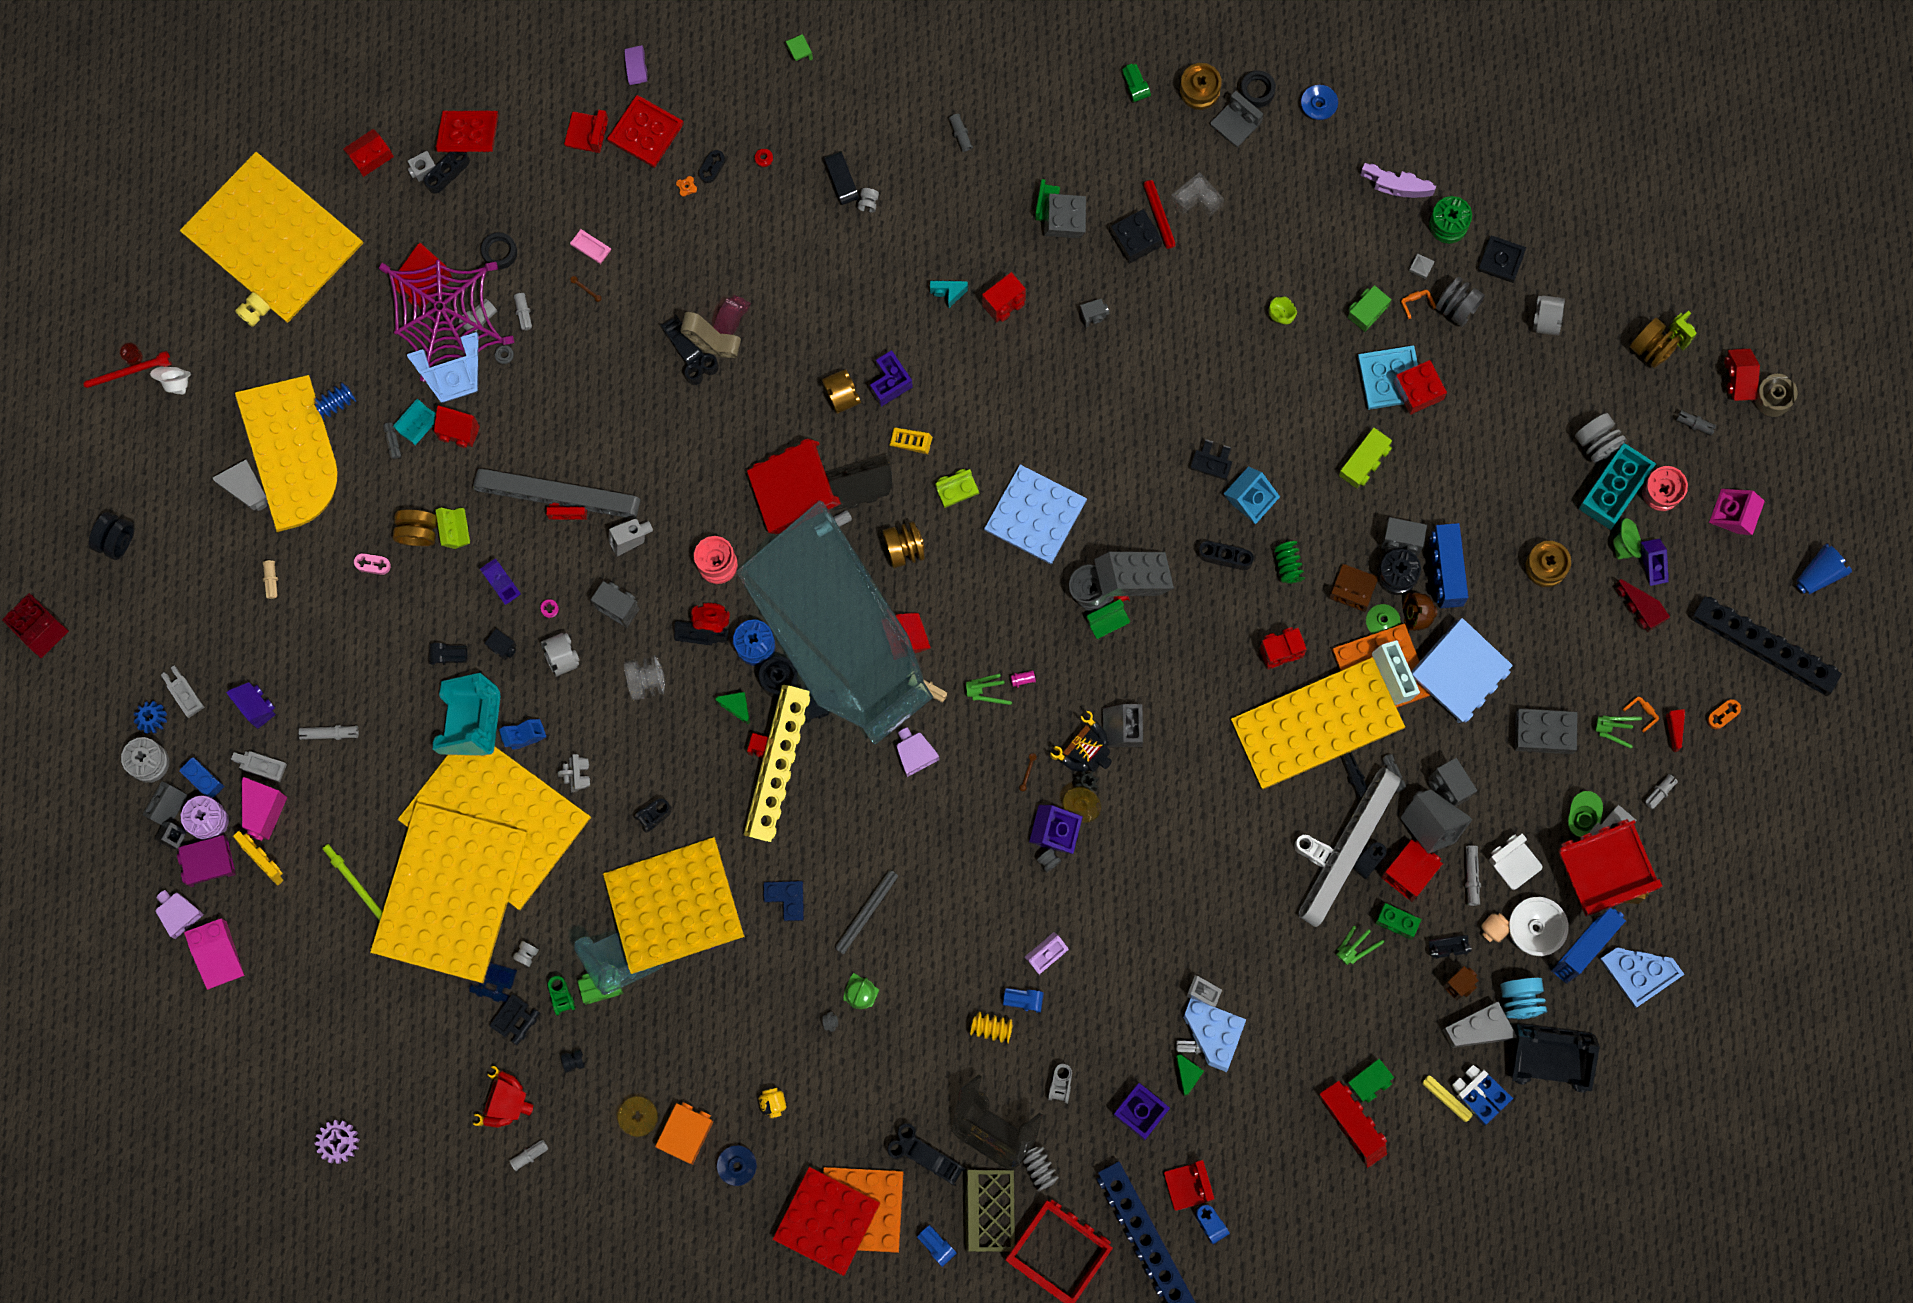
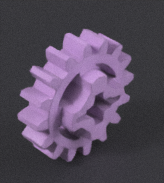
[315,1120,360,1164]

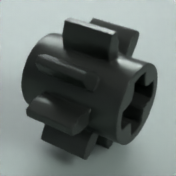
[1075,772,1099,796]

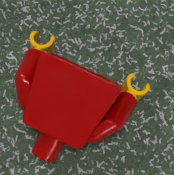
[473,1066,534,1128]

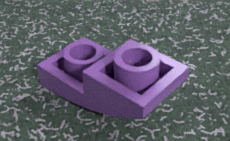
[625,45,647,85]

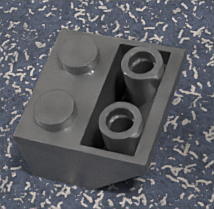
[1103,704,1143,747]

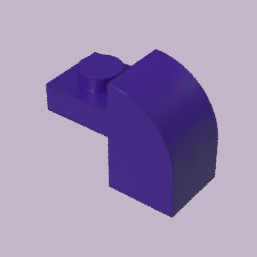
[480,558,521,605]

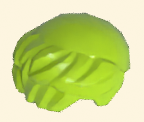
[1268,296,1297,325]

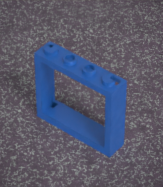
[1551,907,1626,984]

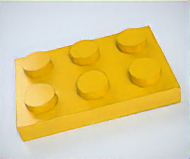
[233,831,283,886]

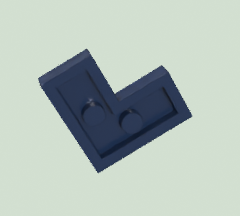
[764,881,804,921]

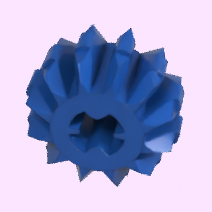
[134,701,167,734]

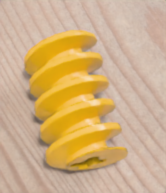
[970,1012,1013,1044]

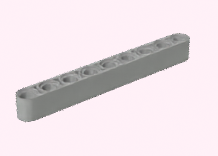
[1298,767,1401,927]

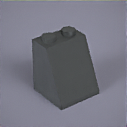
[1401,790,1472,854]

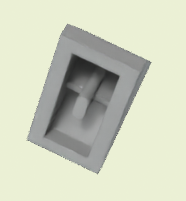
[1187,975,1222,1007]

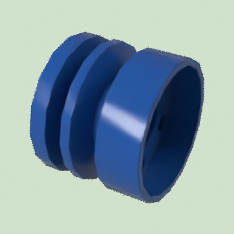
[733,620,776,666]

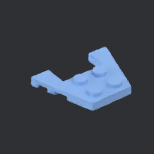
[407,332,478,403]

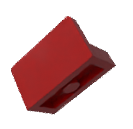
[547,502,587,520]

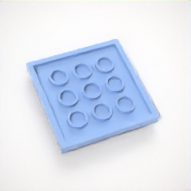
[984,465,1087,565]

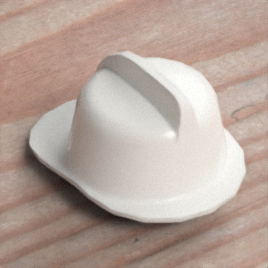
[150,367,191,395]

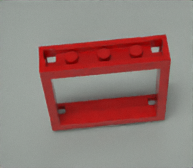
[1005,1200,1113,1303]

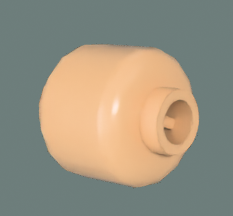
[1481,913,1510,942]

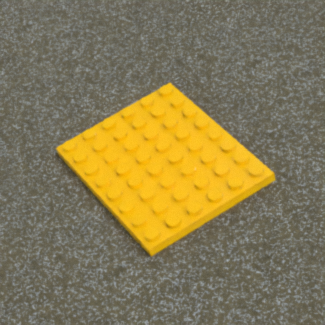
[180,152,363,323]
[398,747,591,910]
[370,803,528,983]

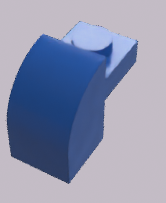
[499,719,546,750]

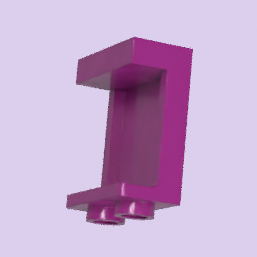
[177,835,236,887]

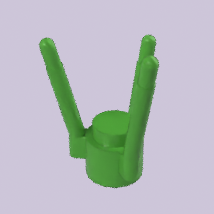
[966,674,1012,705]
[1595,716,1642,748]
[1336,926,1384,965]

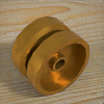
[1180,63,1222,110]
[393,510,437,546]
[1525,541,1571,587]

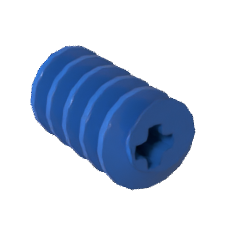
[314,383,357,420]

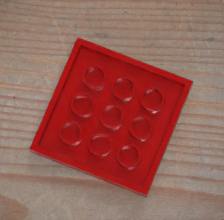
[773,1167,881,1276]

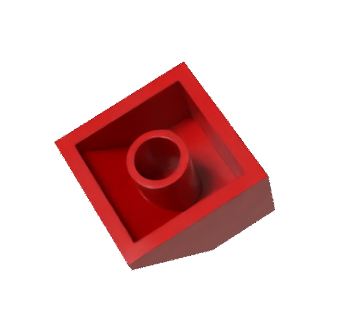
[343,129,394,177]
[434,405,480,448]
[882,613,931,660]

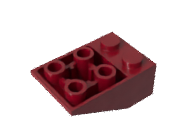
[2,593,69,658]

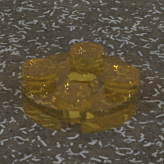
[618,1097,658,1137]

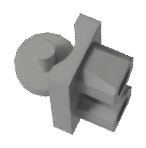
[558,754,590,793]

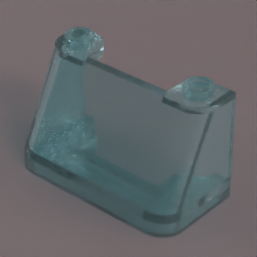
[575,932,663,995]

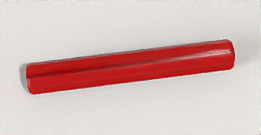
[1144,180,1176,249]

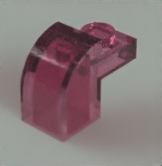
[714,295,751,335]

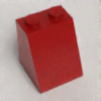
[393,243,453,310]
[1382,840,1443,902]

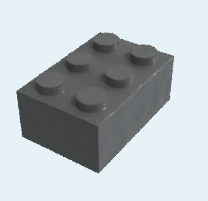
[1515,709,1577,754]

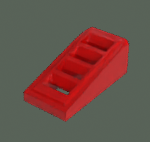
[1666,709,1685,752]

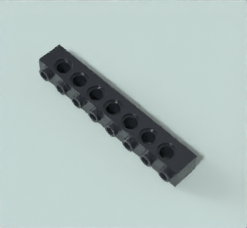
[1691,596,1842,696]

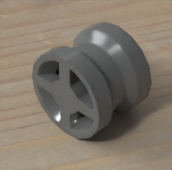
[1037,848,1062,873]

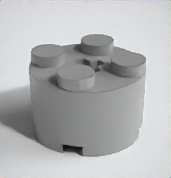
[1533,295,1565,336]
[540,633,579,677]

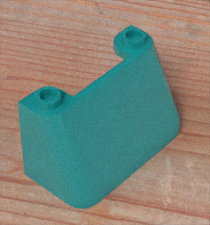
[433,673,500,756]

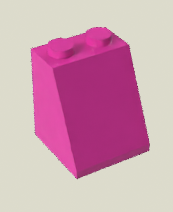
[242,777,287,841]

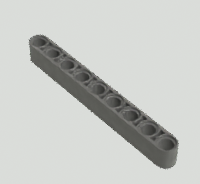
[473,469,641,519]

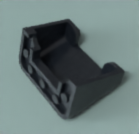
[1511,1023,1600,1093]

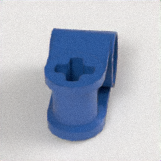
[1196,1205,1230,1245]

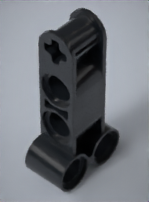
[659,314,719,385]
[888,1124,966,1186]

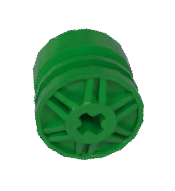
[1429,196,1472,244]

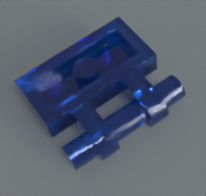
[469,963,517,1002]

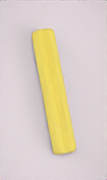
[1422,1076,1473,1122]

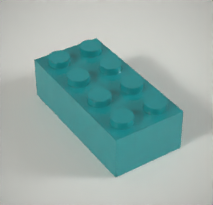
[1579,443,1656,530]

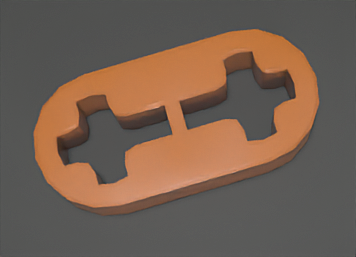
[1707,700,1741,729]

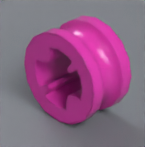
[541,599,559,618]

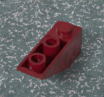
[1616,579,1670,632]

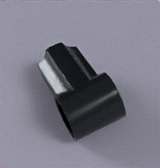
[429,643,468,665]

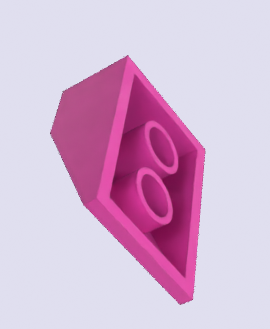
[184,918,244,990]

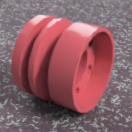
[1641,466,1688,511]
[694,536,738,584]

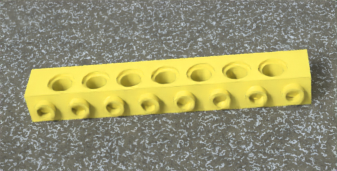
[744,685,810,842]

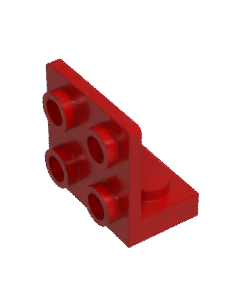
[564,110,609,153]
[1164,1160,1215,1211]

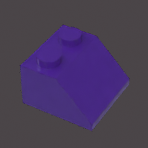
[226,683,276,729]
[1029,805,1083,854]

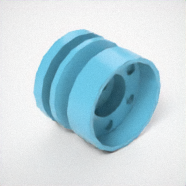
[1500,978,1547,1019]

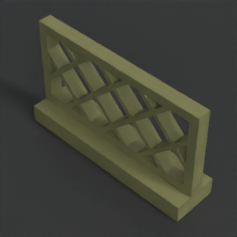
[965,1170,1015,1252]

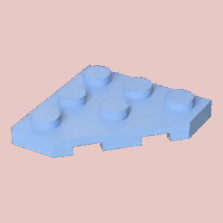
[1600,948,1684,1008]
[1183,998,1246,1072]

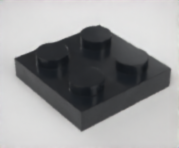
[1478,235,1527,283]

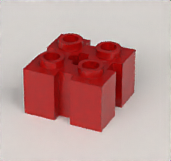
[1259,627,1307,670]

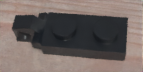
[674,621,728,646]

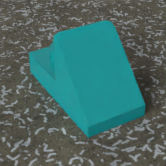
[930,281,968,308]

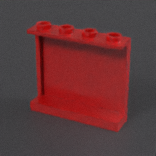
[747,439,841,534]
[1558,819,1663,917]

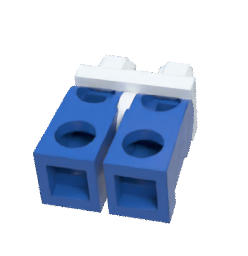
[1452,1065,1513,1126]

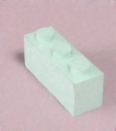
[1372,640,1420,705]

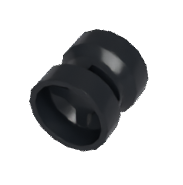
[561,1049,585,1073]

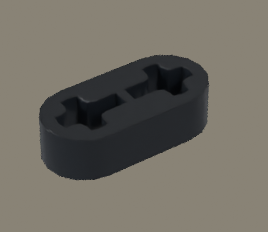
[699,150,725,183]

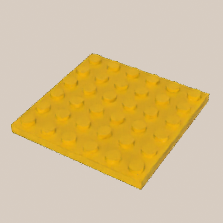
[603,837,744,974]

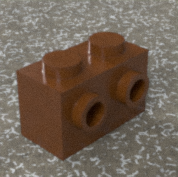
[1443,966,1479,1001]

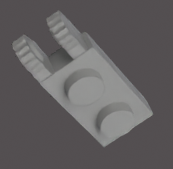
[161,665,205,718]

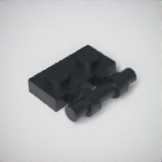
[490,994,540,1045]

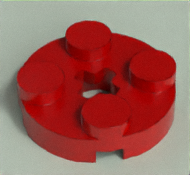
[691,603,730,633]

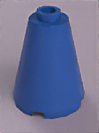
[1796,543,1852,594]

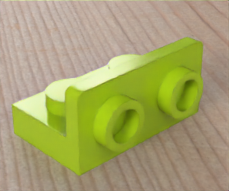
[1669,311,1697,350]
[935,469,979,508]
[436,508,470,549]

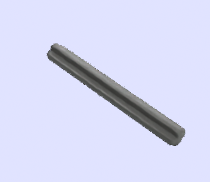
[836,870,898,954]

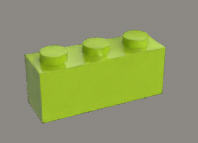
[1339,428,1392,489]

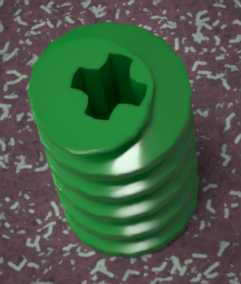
[1274,541,1305,584]

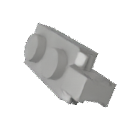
[231,751,287,782]

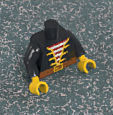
[1050,711,1112,772]

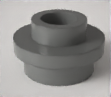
[495,345,514,364]
[823,1012,838,1032]

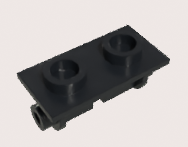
[1429,935,1471,959]

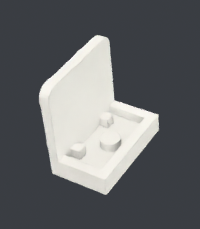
[1488,834,1542,890]

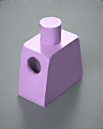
[896,728,939,777]
[156,890,204,939]

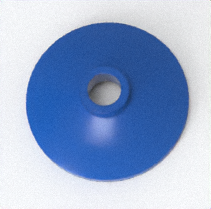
[1301,85,1338,120]

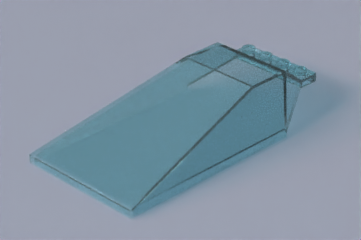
[736,501,934,744]

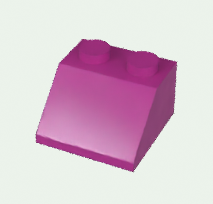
[1709,489,1765,535]

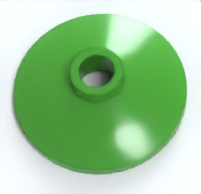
[1366,604,1401,634]

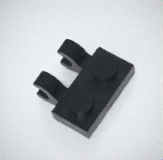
[1190,440,1233,480]

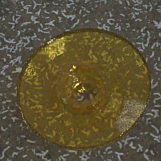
[1063,787,1101,823]

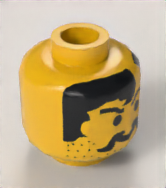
[759,1088,786,1118]

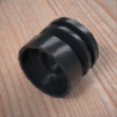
[1377,549,1421,595]

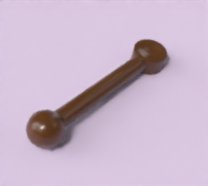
[570,276,602,302]
[1019,753,1037,792]

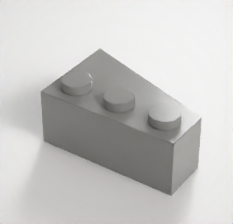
[1443,1002,1517,1048]

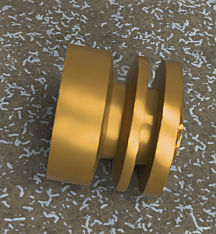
[1630,318,1681,368]
[883,521,925,568]

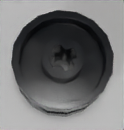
[89,512,135,560]

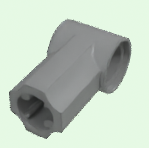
[458,299,497,334]

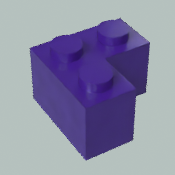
[870,350,913,407]

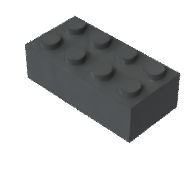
[1094,552,1174,596]

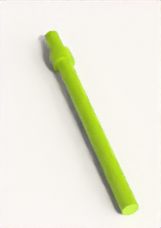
[323,844,383,921]

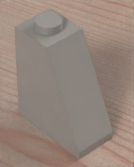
[213,460,267,511]

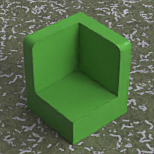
[786,34,813,61]

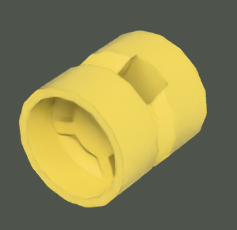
[235,292,271,327]

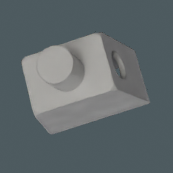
[608,519,653,557]

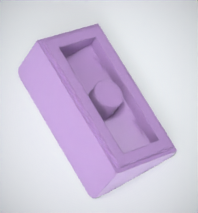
[1025,932,1069,974]

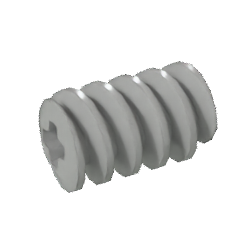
[1020,1147,1059,1192]

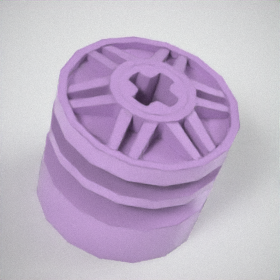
[181,796,229,840]

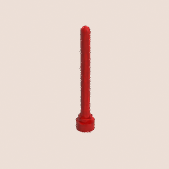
[83,351,172,388]

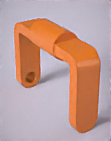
[1401,290,1436,319]
[1623,697,1659,733]

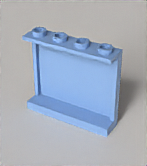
[1411,618,1513,723]

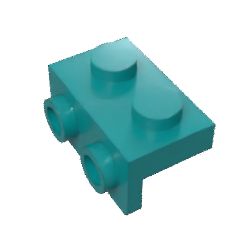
[393,399,436,445]

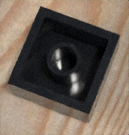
[1111,209,1162,264]

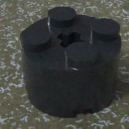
[759,656,799,699]

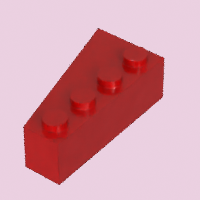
[1320,1081,1387,1168]

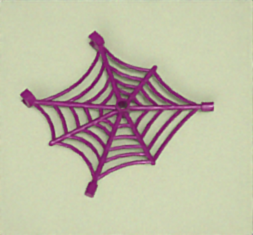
[379,260,514,382]

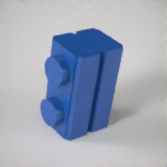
[180,758,225,799]

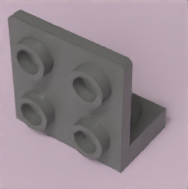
[1211,91,1263,147]

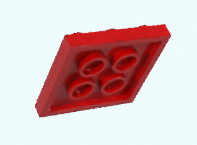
[607,95,684,168]
[436,111,498,152]

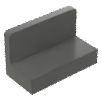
[142,782,187,825]

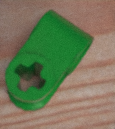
[548,976,576,1016]

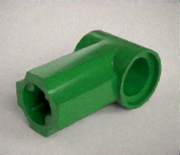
[1122,64,1151,103]

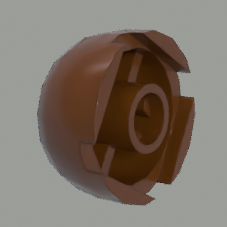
[1402,593,1437,631]

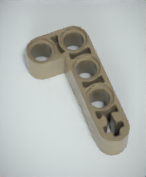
[681,312,741,358]

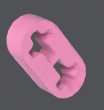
[354,554,391,575]

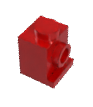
[747,733,769,758]

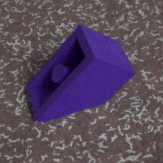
[1641,538,1669,586]

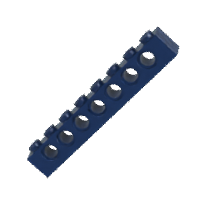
[1097,1162,1195,1303]

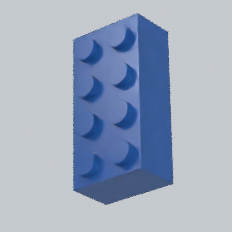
[1429,523,1468,608]

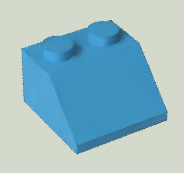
[1224,467,1280,524]

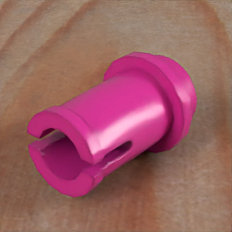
[1010,670,1036,688]

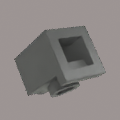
[1080,299,1110,327]

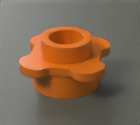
[676,176,697,197]

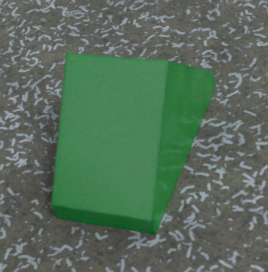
[716,692,750,725]
[1176,1055,1204,1096]

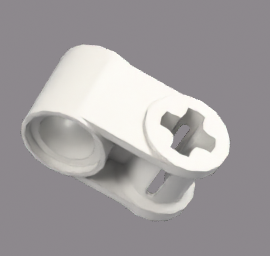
[1294,835,1333,867]

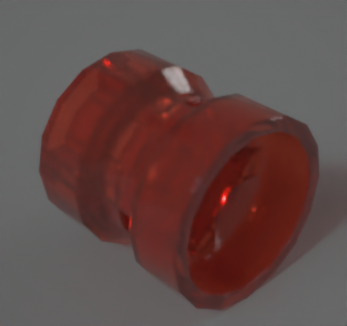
[120,343,143,366]

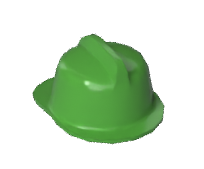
[1613,519,1641,559]
[1569,791,1603,837]
[843,973,879,1009]

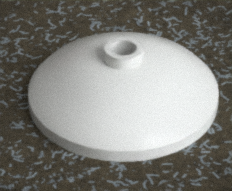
[1509,897,1568,956]

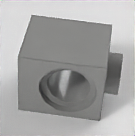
[407,151,435,182]

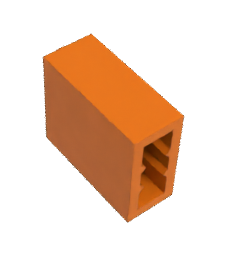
[655,1102,714,1165]

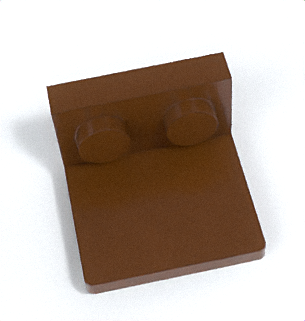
[1329,564,1378,612]

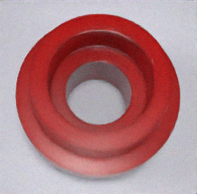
[755,149,773,167]

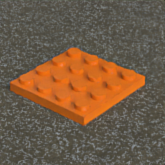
[1332,623,1432,708]
[823,1167,903,1253]

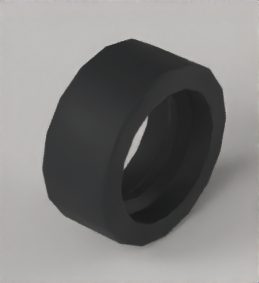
[1240,70,1276,108]
[481,232,518,269]

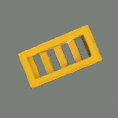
[890,428,933,455]

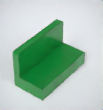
[1036,179,1060,222]
[1086,599,1130,639]

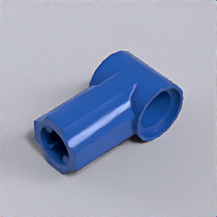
[1003,988,1044,1013]
[917,1225,957,1267]

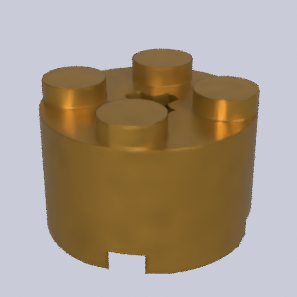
[822,369,861,414]

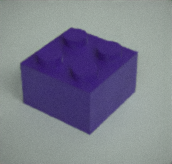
[1114,1083,1170,1141]

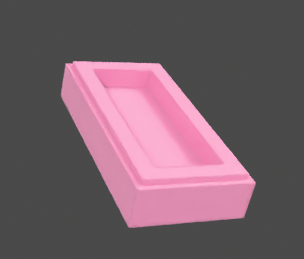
[570,229,611,264]

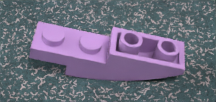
[1361,163,1436,198]

